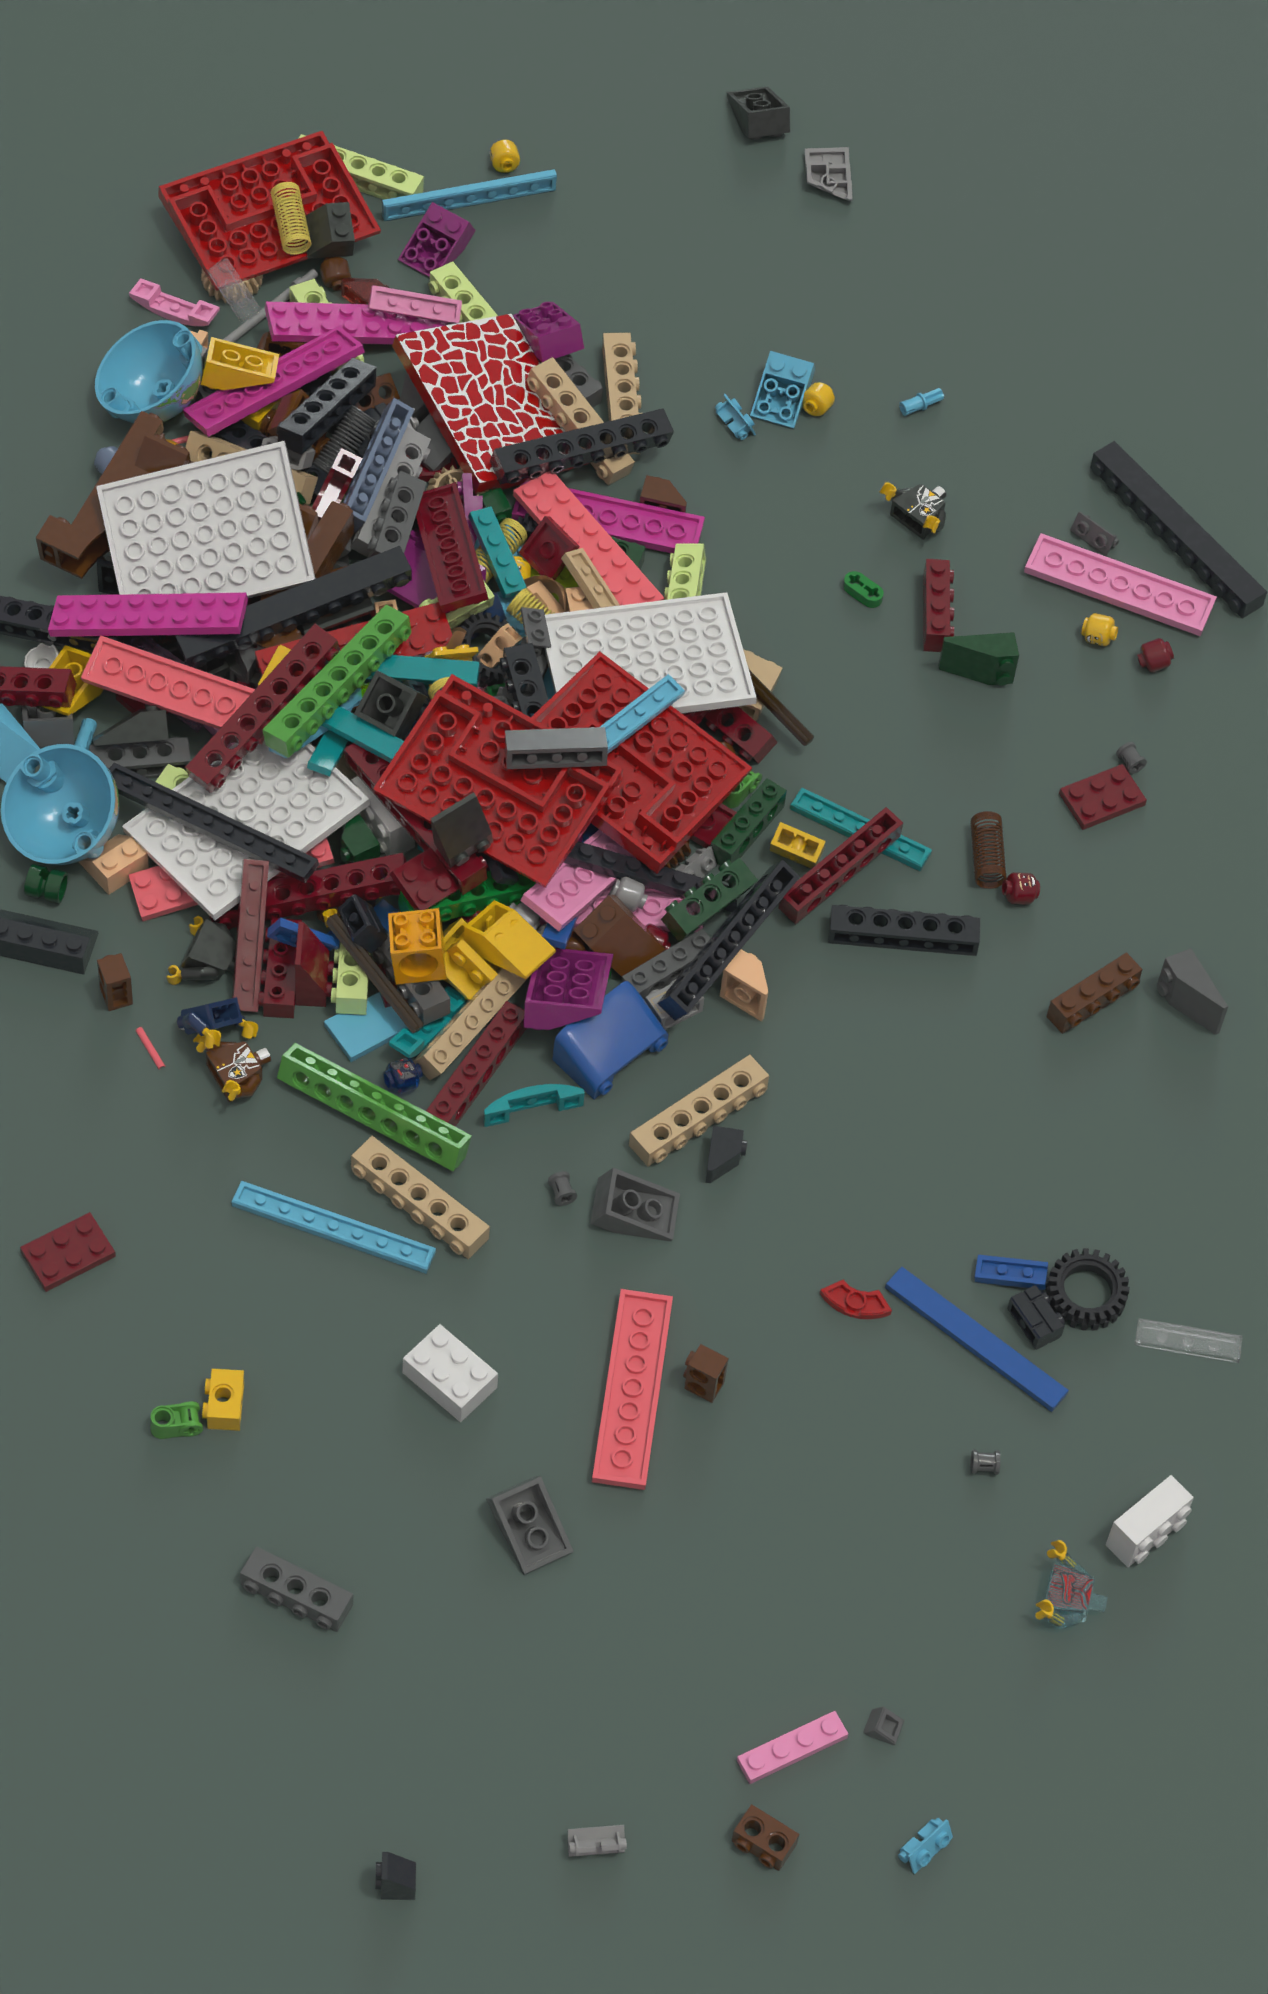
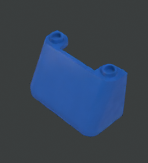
[552,981,668,1099]

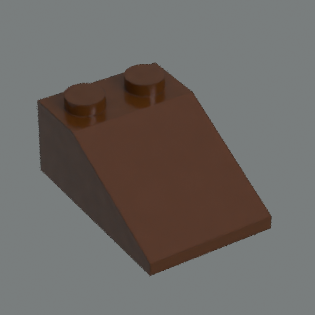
[574,895,666,976]

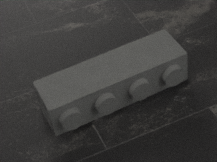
[505,727,608,769]

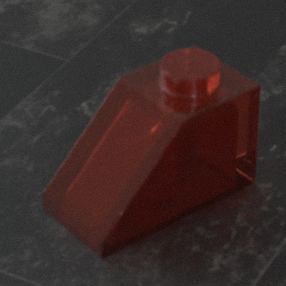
[341,278,389,304]

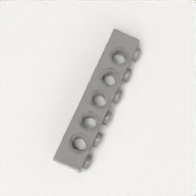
[351,426,431,557]

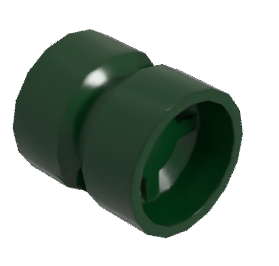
[24,864,68,904]

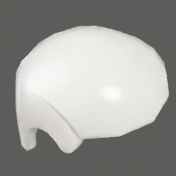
[24,643,59,668]

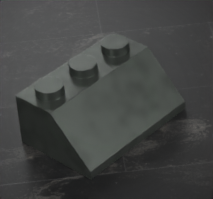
[302,597,376,634]

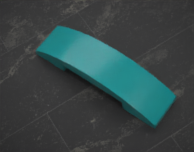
[388,986,468,1058]
[483,1084,585,1127]

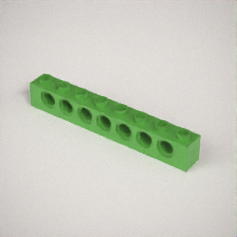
[262,604,412,758]
[277,1043,472,1171]

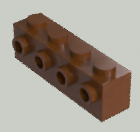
[1046,952,1143,1034]

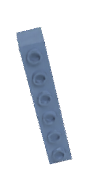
[343,398,415,533]

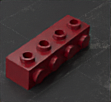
[923,559,954,652]
[259,918,302,1019]

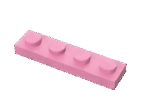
[368,285,462,324]
[737,1711,848,1784]

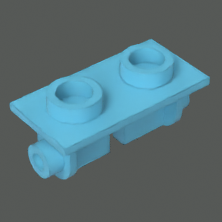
[715,394,756,440]
[898,1818,953,1874]

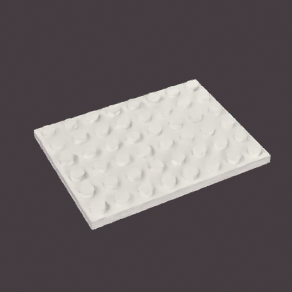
[96,441,316,598]
[544,592,756,713]
[122,740,371,920]

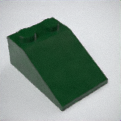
[938,632,1019,686]

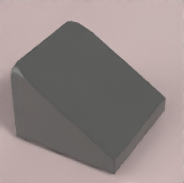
[864,1706,904,1745]

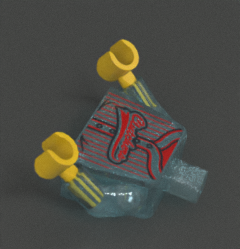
[1035,1540,1108,1629]

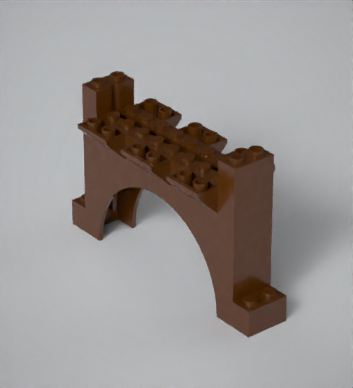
[36,411,354,650]

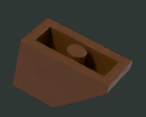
[640,475,687,513]

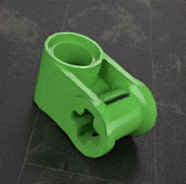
[722,771,762,808]
[150,1401,203,1439]

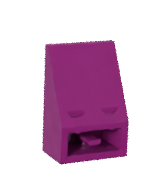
[398,202,476,278]
[512,301,584,362]

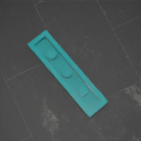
[468,507,527,598]

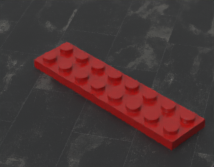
[255,602,453,695]

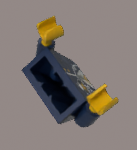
[177,997,258,1048]

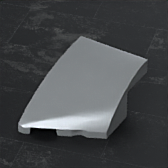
[805,147,852,201]

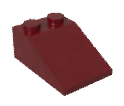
[295,922,334,1007]

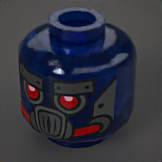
[383,1058,423,1094]

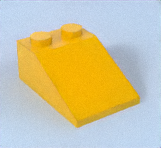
[200,337,279,390]
[41,645,104,716]

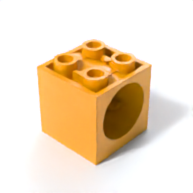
[388,908,447,985]

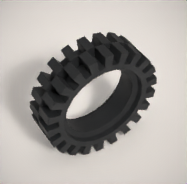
[458,612,520,688]
[1046,1248,1130,1331]

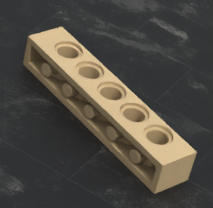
[602,333,641,454]
[526,357,635,485]
[185,431,318,504]
[412,967,529,1080]
[629,1055,769,1167]
[351,1136,490,1259]

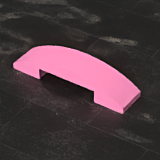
[129,278,220,326]

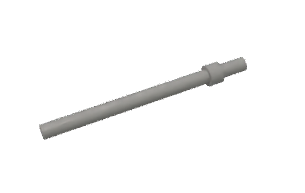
[223,269,318,343]

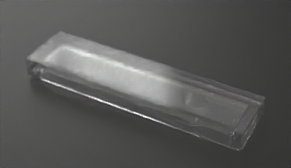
[1135,1318,1242,1363]

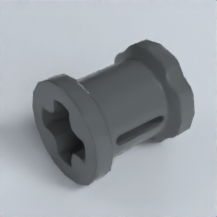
[1116,742,1147,774]
[548,1171,577,1206]
[970,1449,1000,1475]

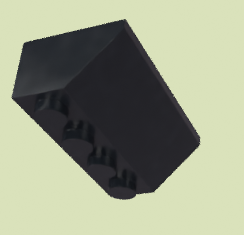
[0,909,99,975]

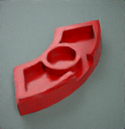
[820,1279,892,1319]

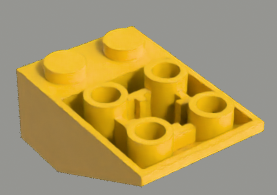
[464,900,556,979]

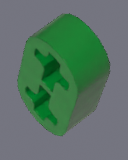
[843,571,884,608]

